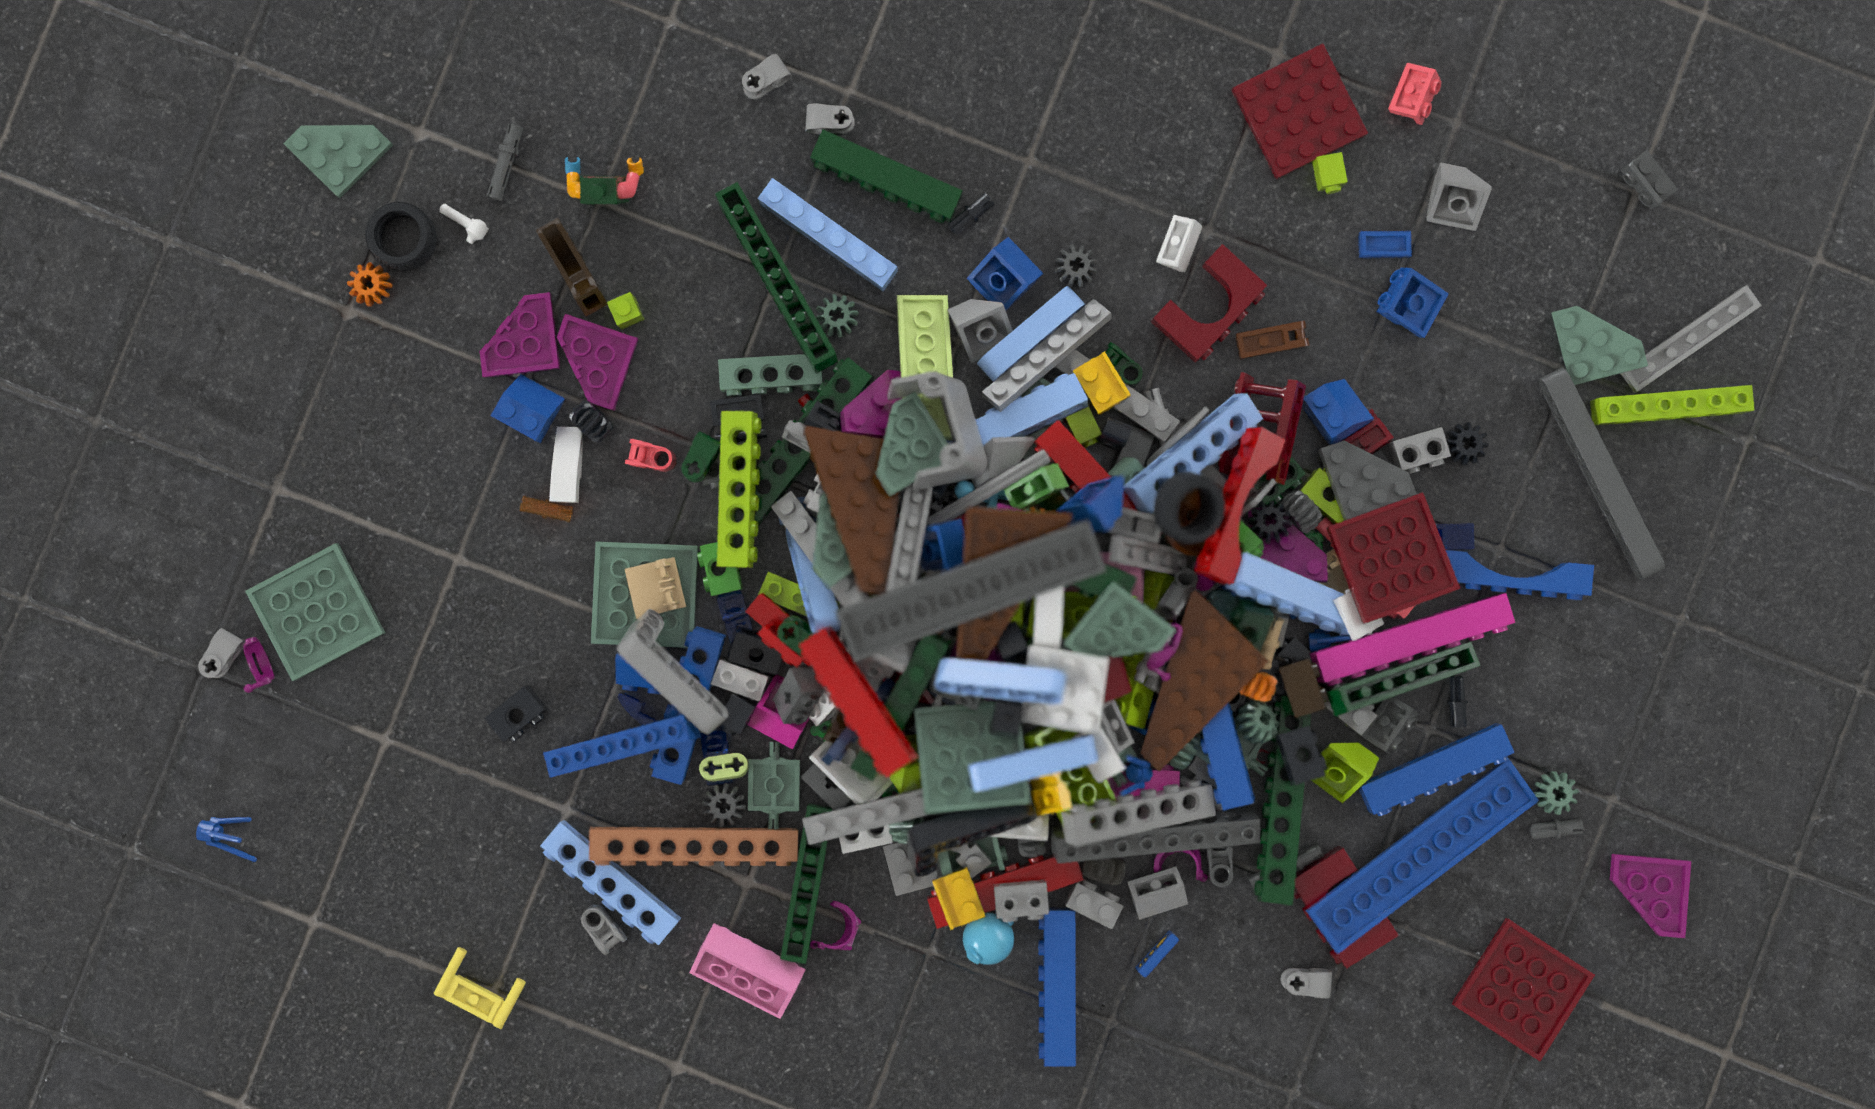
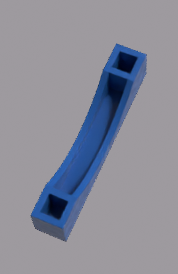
[1446,550,1594,600]

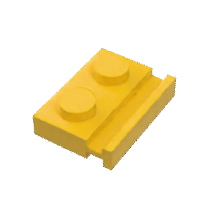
[1072,351,1131,415]
[1028,771,1072,816]
[932,867,986,930]

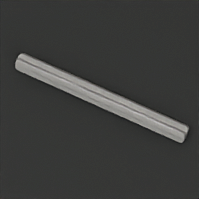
[926,450,1050,525]

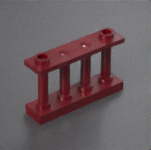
[1218,372,1306,485]

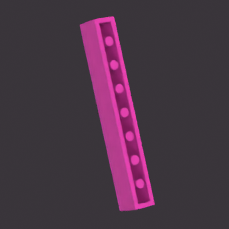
[1309,593,1515,686]

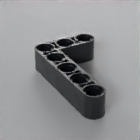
[907,800,1037,877]

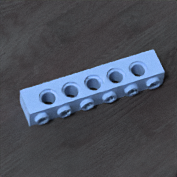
[1123,393,1263,513]
[540,820,681,945]

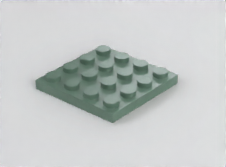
[591,542,699,648]
[245,543,385,681]
[914,701,1030,814]

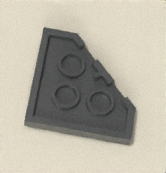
[1318,441,1416,521]

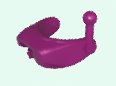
[1146,623,1183,681]
[243,637,275,693]
[1154,849,1208,882]
[809,901,861,951]

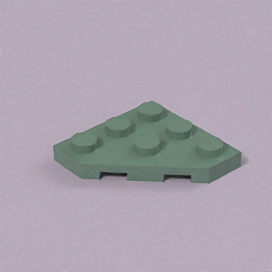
[283,125,393,198]
[1552,306,1648,385]
[876,391,948,496]
[812,492,852,589]
[1064,581,1176,657]

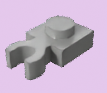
[951,841,992,878]

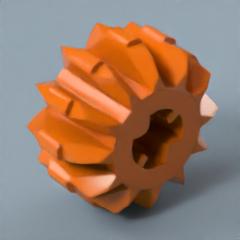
[347,262,393,307]
[1239,672,1277,702]

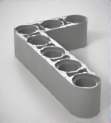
[617,609,728,734]

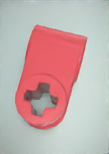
[625,439,676,472]

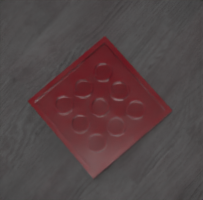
[1232,44,1368,180]
[1326,492,1460,624]
[1451,918,1595,1061]

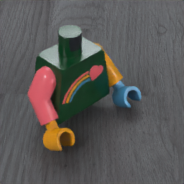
[565,157,644,204]

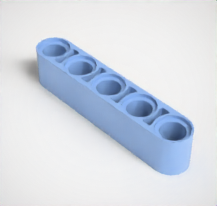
[977,286,1086,382]
[786,528,841,634]
[934,658,1067,704]
[968,735,1099,792]

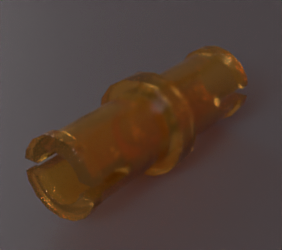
[519,495,574,523]

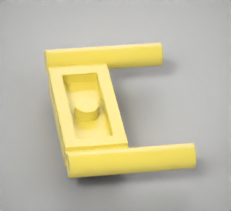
[434,947,526,1029]

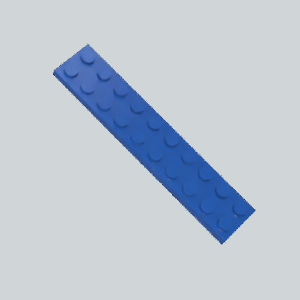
[1306,760,1539,953]

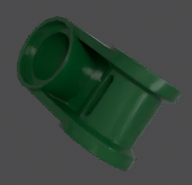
[1105,342,1143,388]
[681,431,721,483]
[777,615,814,659]

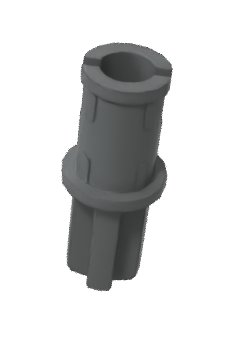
[1530,818,1583,839]

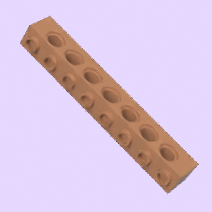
[589,827,798,866]

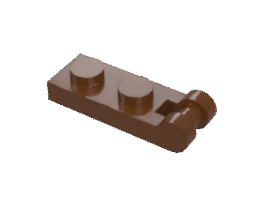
[1235,321,1310,359]

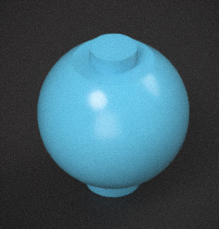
[963,913,1014,965]

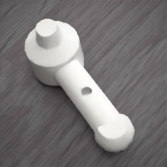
[440,204,489,244]

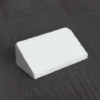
[1156,215,1202,272]
[1073,727,1125,783]

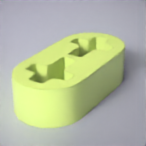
[699,753,748,782]

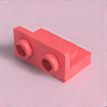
[1388,63,1441,125]

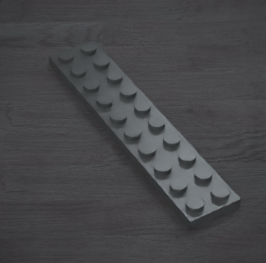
[836,519,1106,661]

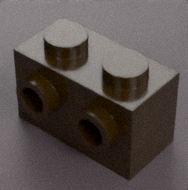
[1279,659,1329,718]

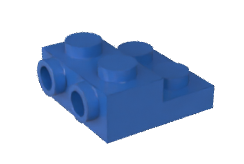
[1377,268,1449,338]

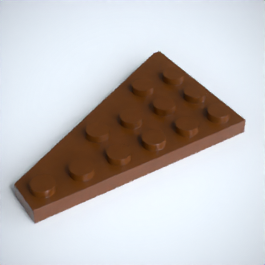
[803,426,899,595]
[956,506,1071,662]
[1141,589,1269,771]

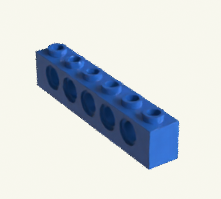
[650,626,726,785]
[544,715,701,778]

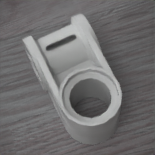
[742,54,792,99]
[805,104,855,134]
[198,628,245,678]
[581,904,627,955]
[1280,968,1332,998]

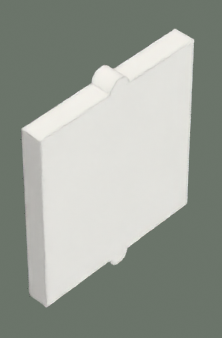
[1333,589,1384,641]

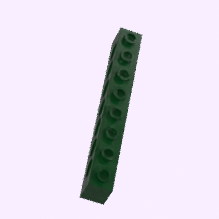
[715,182,838,374]
[734,357,874,527]
[1254,695,1312,905]

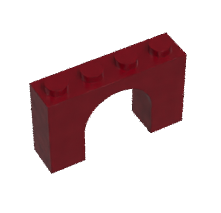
[1151,244,1267,362]
[1294,845,1399,968]

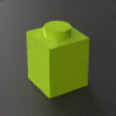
[1312,152,1348,194]
[607,292,645,330]
[1064,406,1102,448]

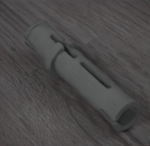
[486,123,524,201]
[1247,843,1324,889]

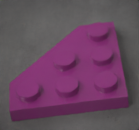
[480,292,560,378]
[557,314,639,411]
[840,370,902,439]
[1248,508,1328,583]
[1610,854,1691,938]

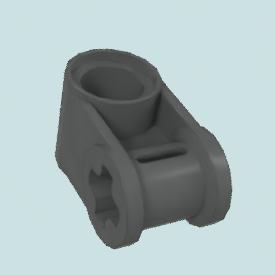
[1204,846,1233,887]

